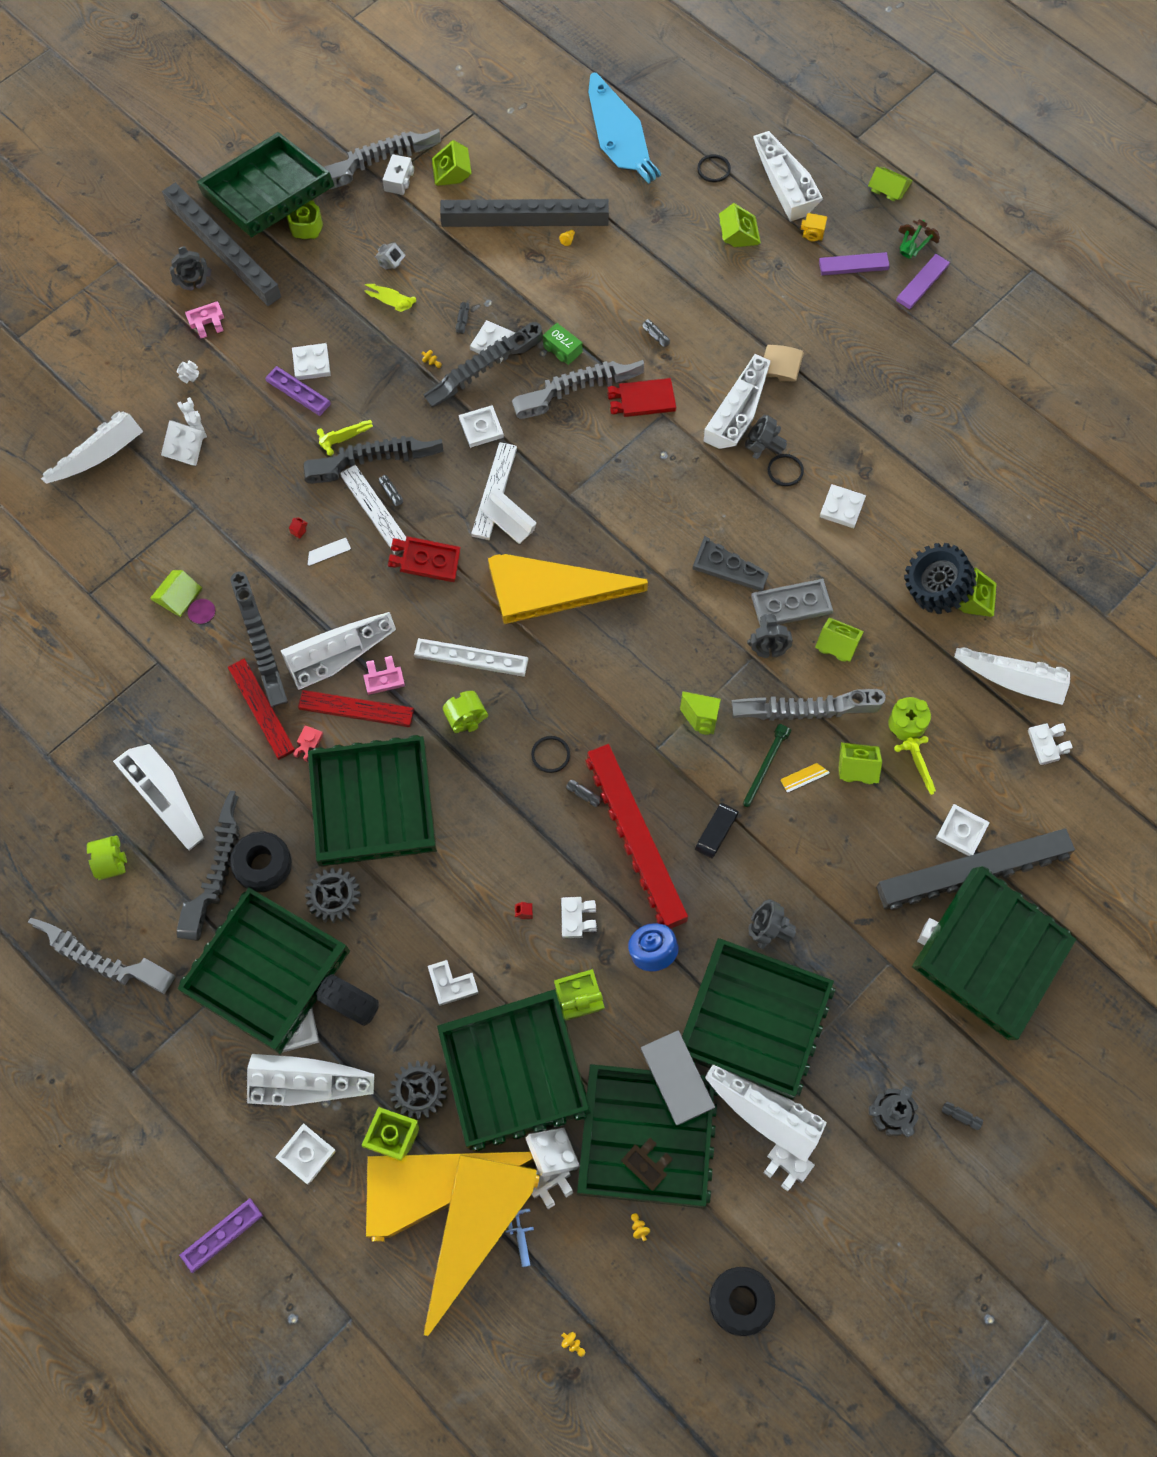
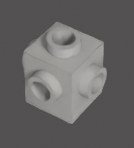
[375,242,406,270]

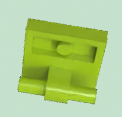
[554,969,605,1021]

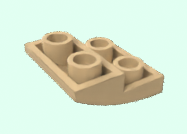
[764,345,804,382]

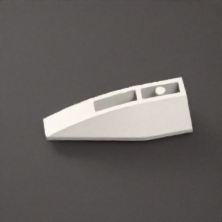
[753,131,823,222]
[704,354,770,449]
[41,411,143,484]
[281,612,396,690]
[954,648,1070,705]
[113,744,205,851]
[247,1054,374,1106]
[705,1065,827,1162]

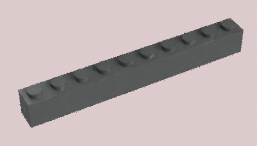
[162,182,281,306]
[440,199,609,227]
[876,828,1075,910]

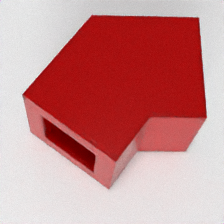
[289,517,308,539]
[515,902,533,919]

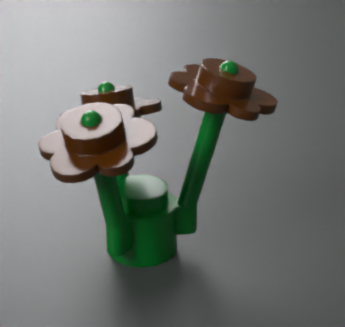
[898,219,940,259]

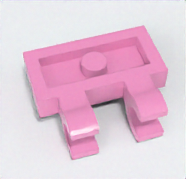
[185,301,224,339]
[363,656,405,695]

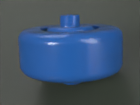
[628,923,679,972]

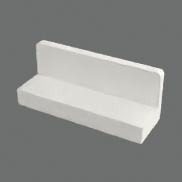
[480,488,536,544]

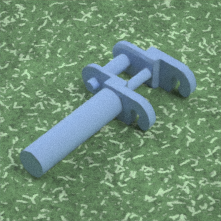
[506,1209,534,1267]

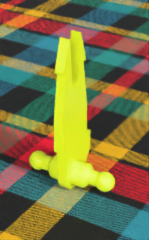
[364,284,416,312]
[317,420,373,456]
[894,736,936,795]

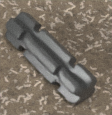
[455,302,470,334]
[643,319,670,347]
[379,475,403,506]
[566,780,602,807]
[942,1102,983,1130]

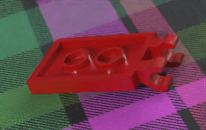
[607,378,676,417]
[388,536,461,582]

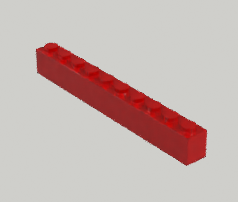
[585,744,688,929]

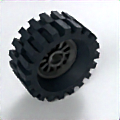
[904,543,977,614]

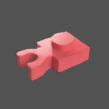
[293,726,323,762]

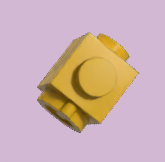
[800,213,827,241]

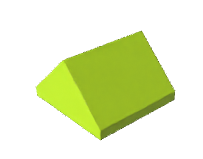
[150,570,202,617]

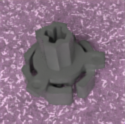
[170,246,211,291]
[745,415,787,459]
[747,614,793,658]
[748,899,796,949]
[869,1086,919,1137]

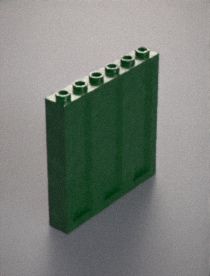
[196,132,335,238]
[308,735,437,867]
[912,866,1077,1041]
[177,888,350,1055]
[682,938,836,1100]
[437,989,591,1152]
[577,1064,718,1209]

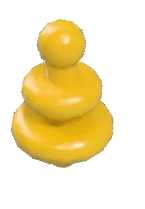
[559,229,575,246]
[421,350,442,368]
[631,1213,650,1241]
[561,1332,585,1357]

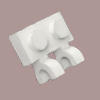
[177,397,207,439]
[1028,723,1073,765]
[561,897,597,939]
[763,1144,815,1192]
[532,1170,573,1209]

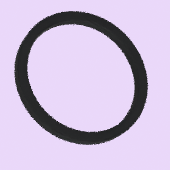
[697,154,731,182]
[767,454,804,486]
[531,736,570,773]

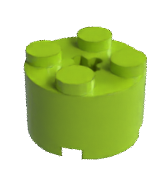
[287,200,323,239]
[443,691,488,733]
[888,697,931,741]
[87,836,127,880]

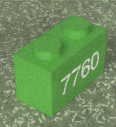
[543,323,582,365]

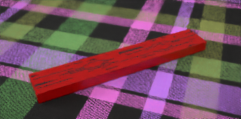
[228,658,295,760]
[298,690,414,727]

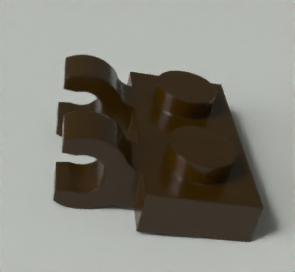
[621,1138,672,1191]

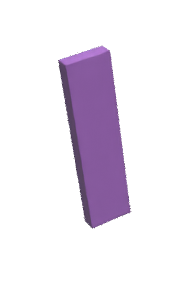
[819,252,889,275]
[896,254,950,309]
[265,366,331,416]
[179,1198,263,1273]

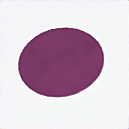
[188,599,215,624]

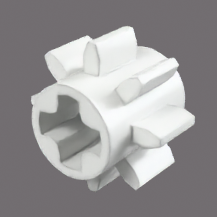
[177,360,199,384]

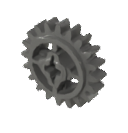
[305,868,361,923]
[389,1060,448,1120]

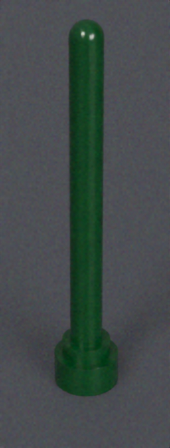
[743,724,791,807]

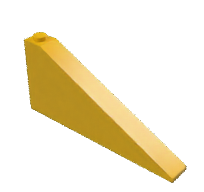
[488,554,648,624]
[366,1152,534,1242]
[424,1154,540,1336]

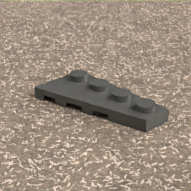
[693,536,769,591]

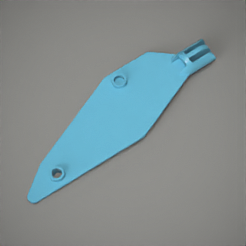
[588,72,661,184]

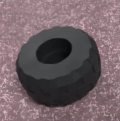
[230,831,292,892]
[316,974,379,1026]
[709,1267,776,1336]

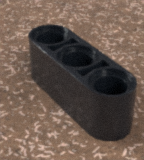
[695,802,739,859]

